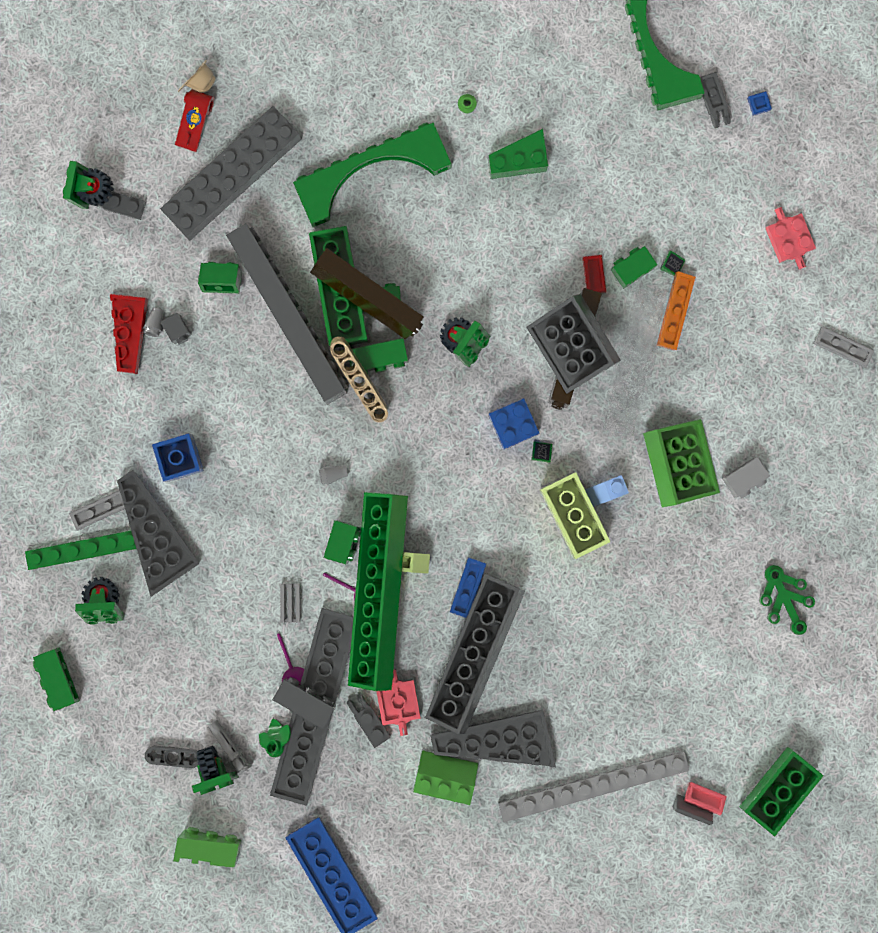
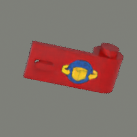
[175,89,214,152]

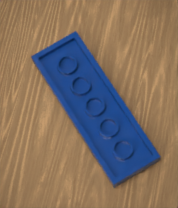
[285,817,378,933]

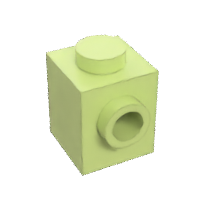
[402,552,430,573]

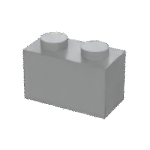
[722,457,770,499]

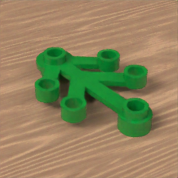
[759,565,815,635]

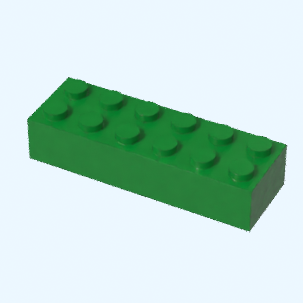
[309,226,368,348]

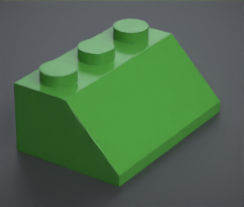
[413,750,478,805]

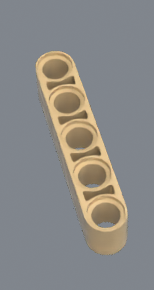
[330,337,388,422]

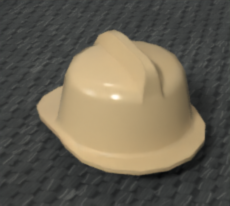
[178,60,215,92]

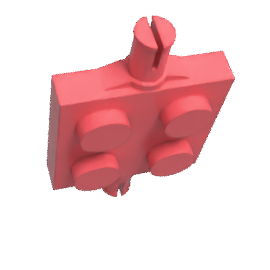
[765,207,816,270]
[376,669,421,736]

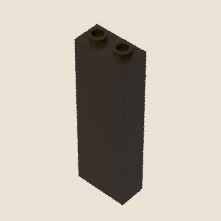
[310,248,424,339]
[548,288,602,410]

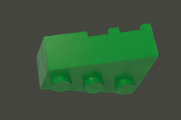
[488,129,548,179]

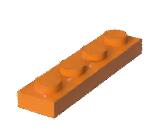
[656,271,696,351]

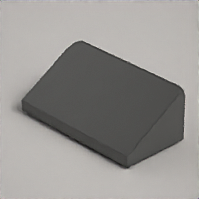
[672,794,713,825]

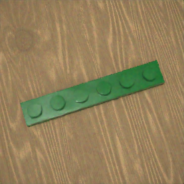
[25,531,137,570]

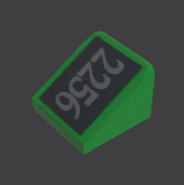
[660,250,685,276]
[531,441,552,463]

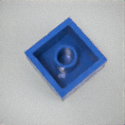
[488,398,540,450]
[152,433,204,482]

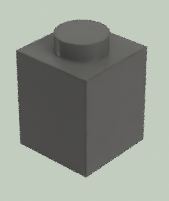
[161,313,191,345]

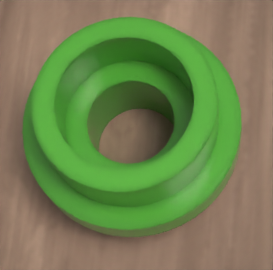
[458,94,477,114]

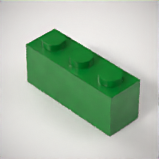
[349,338,408,377]
[33,647,80,712]

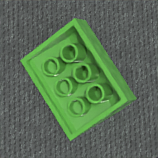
[643,419,720,508]

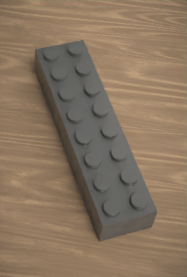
[160,106,301,241]
[425,574,525,734]

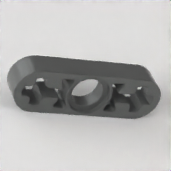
[145,745,198,768]

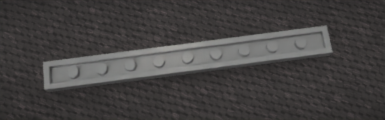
[498,751,689,823]

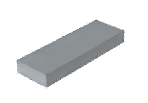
[813,326,875,368]
[69,490,125,531]

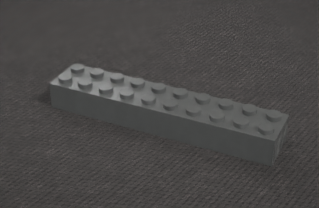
[226,223,348,405]

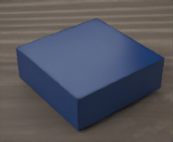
[747,91,772,116]

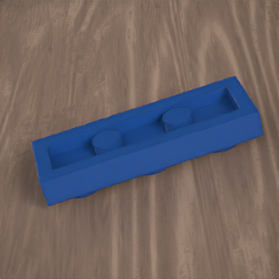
[450,557,486,618]

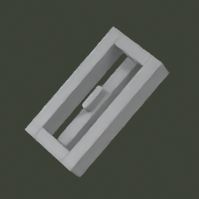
[280,584,300,623]

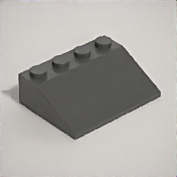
[526,294,621,393]

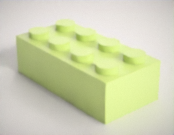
[540,472,610,559]

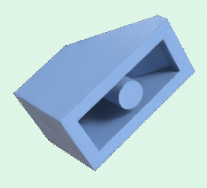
[585,475,629,507]

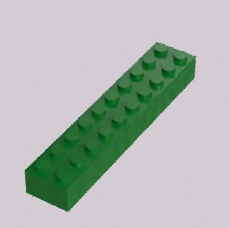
[348,492,408,691]

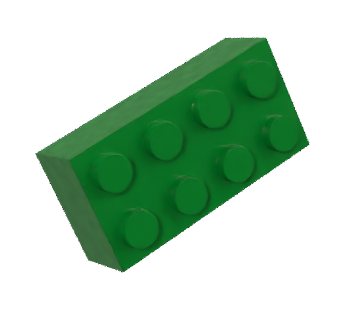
[739,747,824,837]

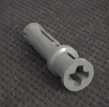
[207,720,252,776]

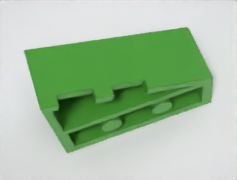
[173,827,241,867]

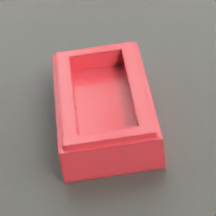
[684,782,727,816]

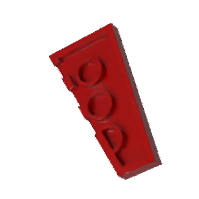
[110,294,148,374]

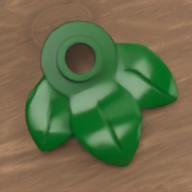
[259,719,291,758]

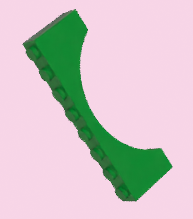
[625,0,704,111]
[293,122,452,228]

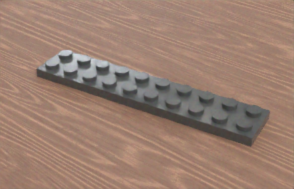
[270,608,353,806]

